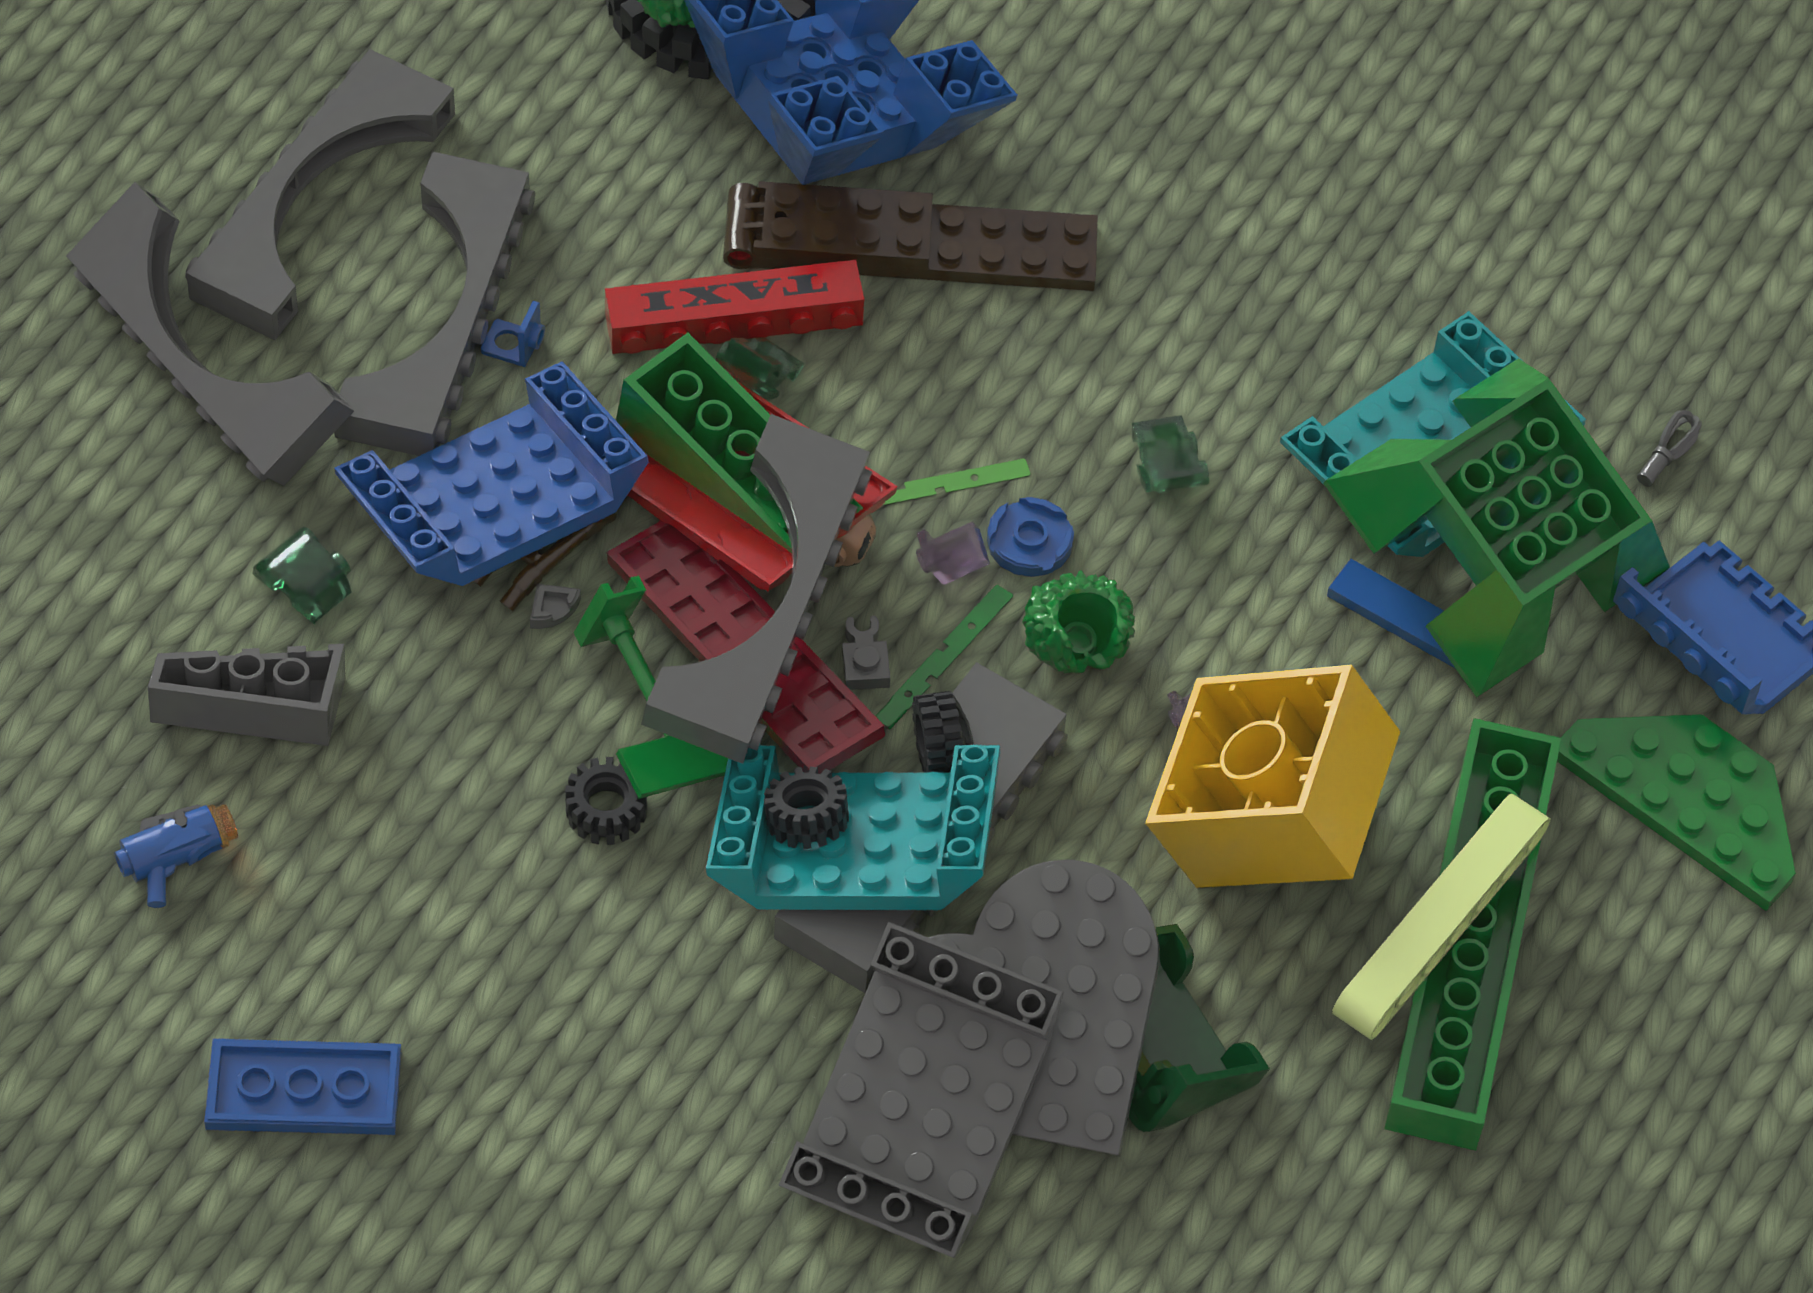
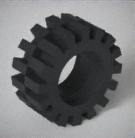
[912,691,963,773]
[565,757,647,845]
[764,766,849,849]

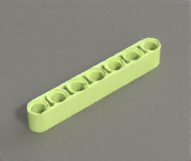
[1332,793,1551,1040]

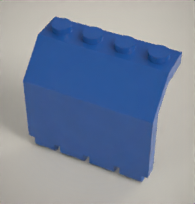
[1613,541,1813,714]

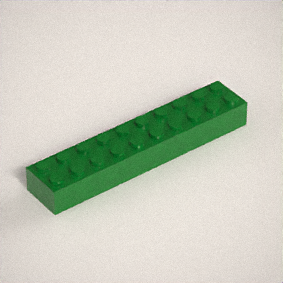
[1384,718,1562,1151]

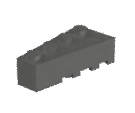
[148,644,346,746]

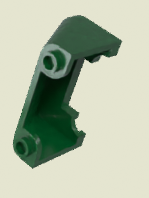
[1129,924,1270,1132]

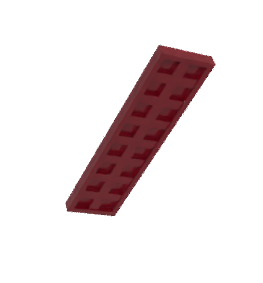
[606,521,885,774]

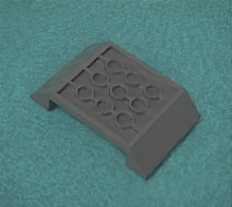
[779,922,1064,1258]

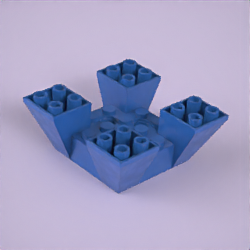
[684,0,1017,185]

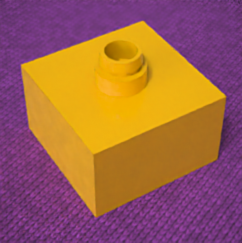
[1145,665,1401,888]

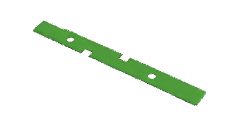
[883,459,1031,505]

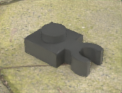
[842,616,890,690]

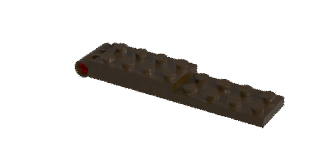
[723,181,1098,291]

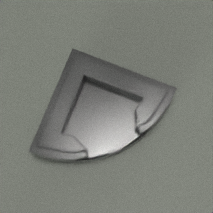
[530,584,581,629]

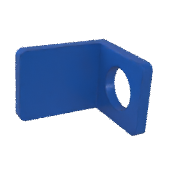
[481,301,545,367]

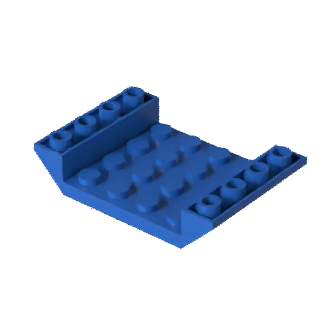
[334,361,649,586]

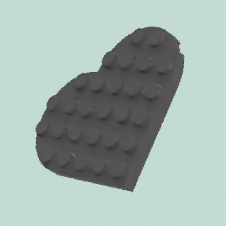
[929,860,1160,1157]

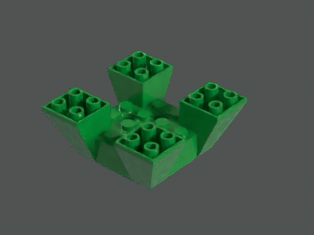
[1323,358,1670,698]

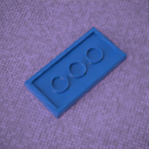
[204,1039,402,1135]

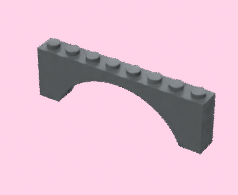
[185,49,455,340]
[334,151,535,456]
[66,182,354,486]
[641,414,873,764]
[774,662,1068,993]

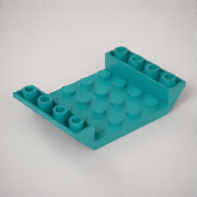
[1280,311,1586,557]
[706,744,1001,910]

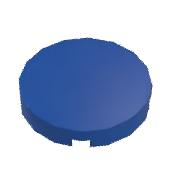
[987,497,1074,577]

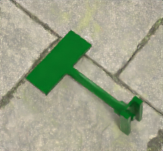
[573,575,728,799]

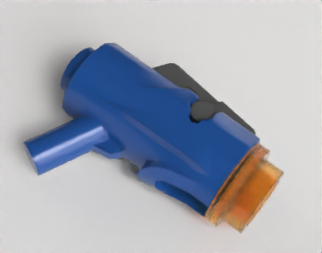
[114,804,238,908]

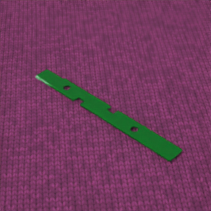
[875,585,1013,730]

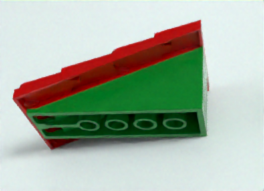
[616,333,898,592]

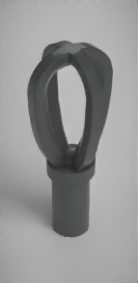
[1637,410,1702,487]

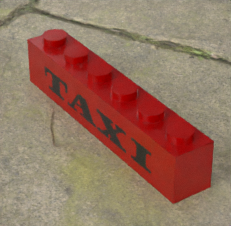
[605,260,865,354]

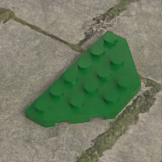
[1557,714,1796,911]

